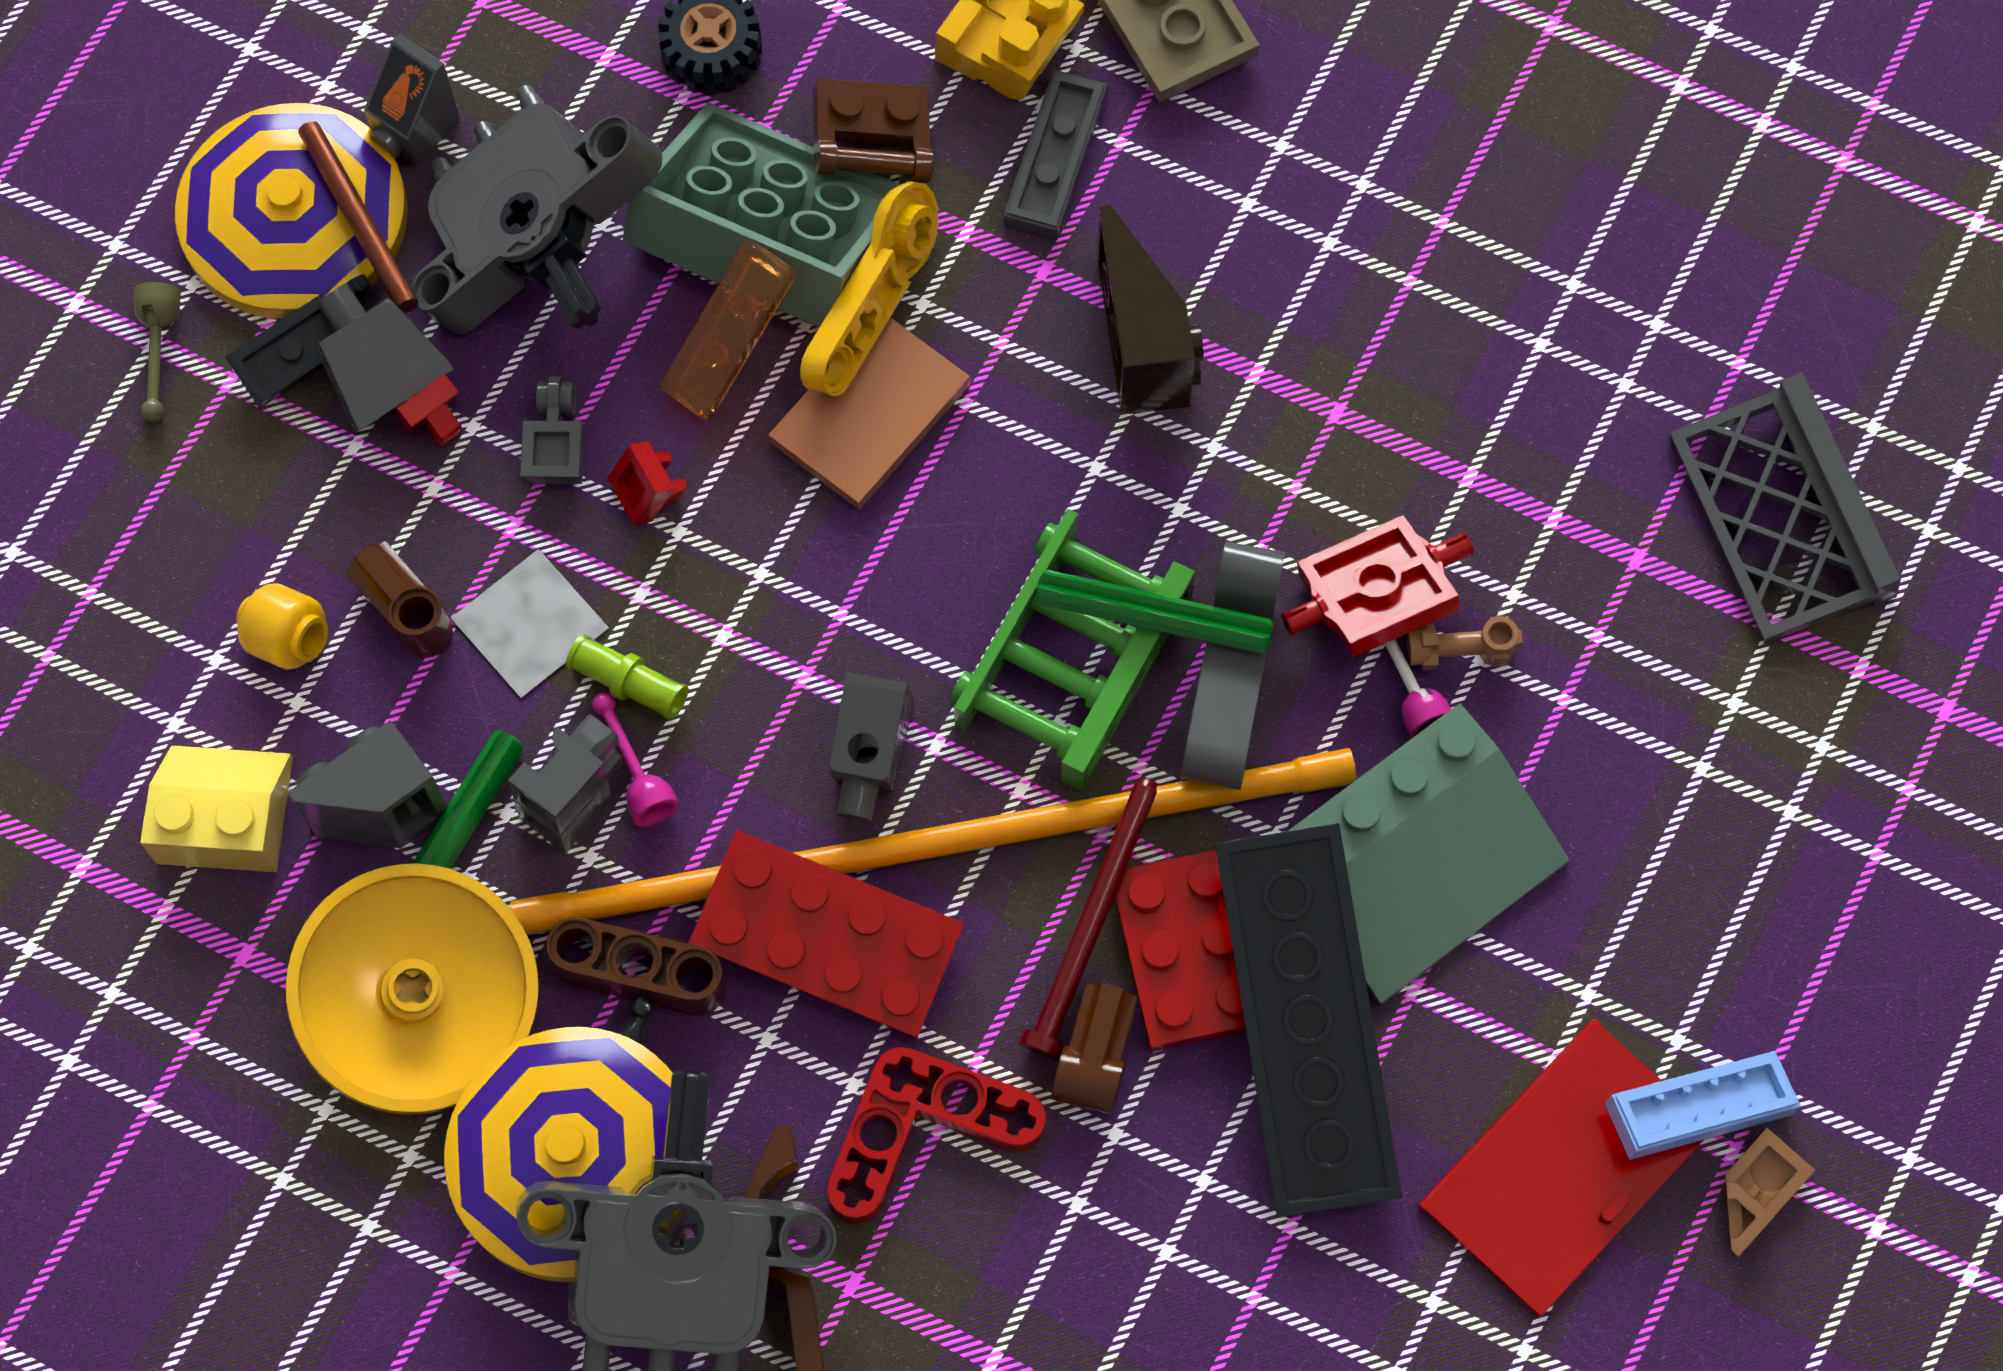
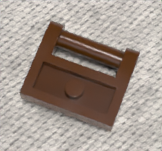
[813,78,933,183]

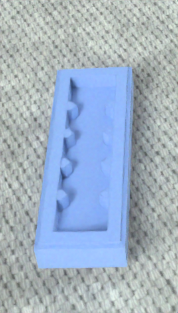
[1605,1051,1801,1160]

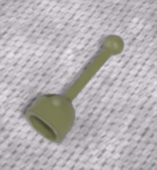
[133,282,181,423]

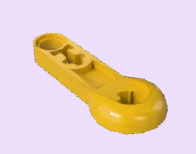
[800,182,939,396]

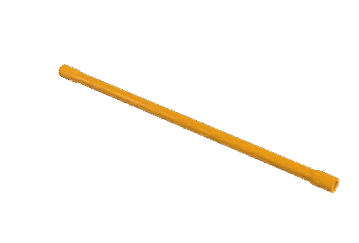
[510,748,1357,935]

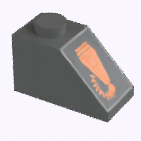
[364,33,460,167]

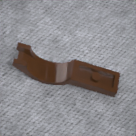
[745,1125,825,1371]

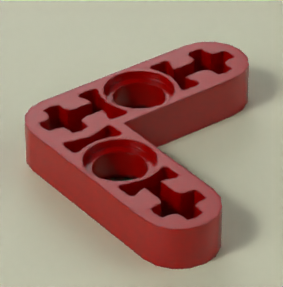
[827,1047,1046,1224]

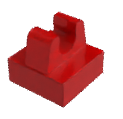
[395,374,462,447]
[607,441,687,526]

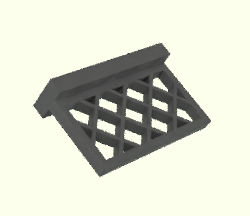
[1670,372,1901,645]

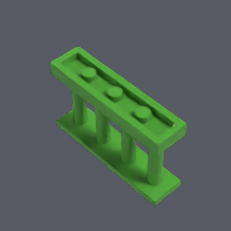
[950,509,1195,791]

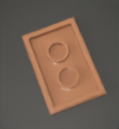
[768,317,971,511]

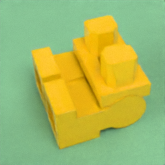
[935,0,1084,100]

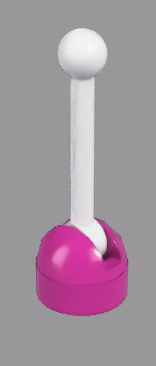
[1385,639,1451,738]

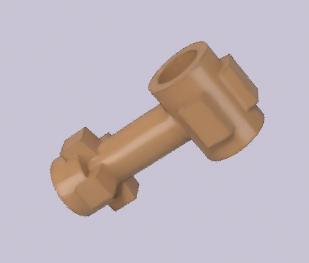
[1406,616,1523,670]

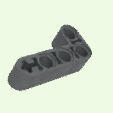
[1180,541,1285,790]

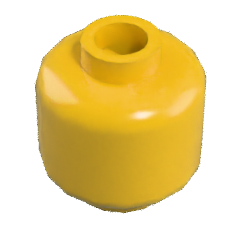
[236,583,329,670]

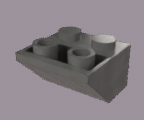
[288,720,447,849]

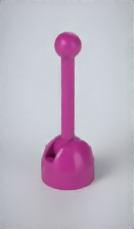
[592,692,679,827]

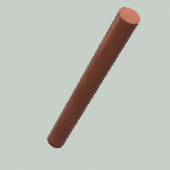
[298,121,419,313]

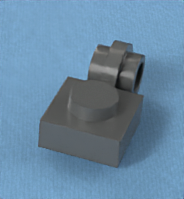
[520,375,585,484]

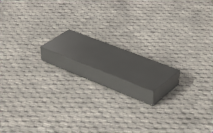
[1003,69,1108,240]

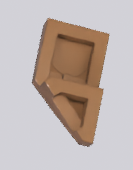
[1725,1128,1815,1257]

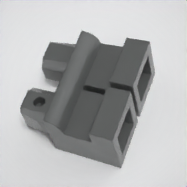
[508,714,623,855]

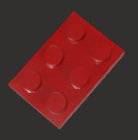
[1114,850,1246,1052]

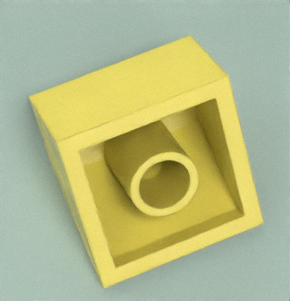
[140,746,293,873]

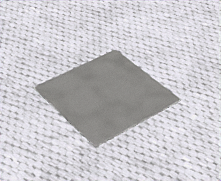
[451,549,609,698]

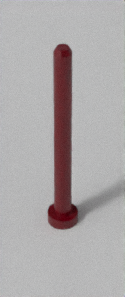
[1018,778,1157,1060]

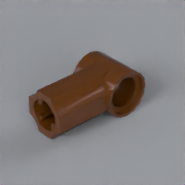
[345,541,453,658]
[1051,983,1137,1115]

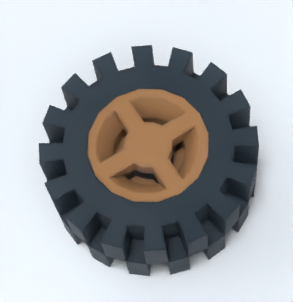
[657,0,762,95]

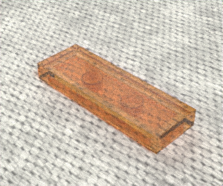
[658,240,799,420]

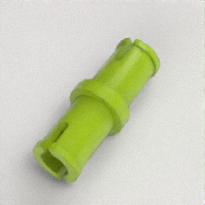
[566,634,689,720]

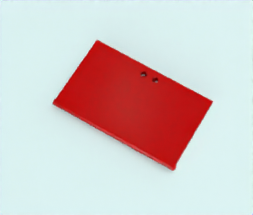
[1417,1019,1705,1318]

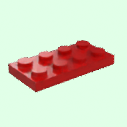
[688,830,965,1039]

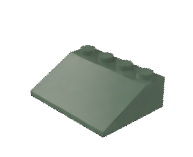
[623,102,900,327]
[1288,703,1570,1006]

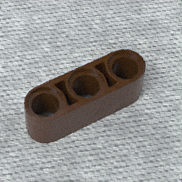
[546,917,726,1016]

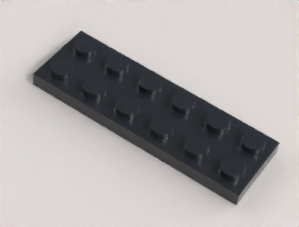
[1215,823,1402,1218]

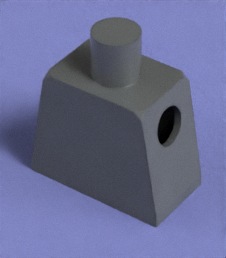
[316,283,454,433]
[828,672,914,822]

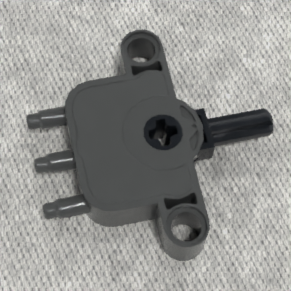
[411,85,663,335]
[516,1070,837,1371]

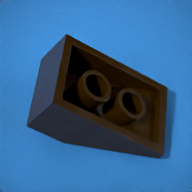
[1097,205,1204,415]

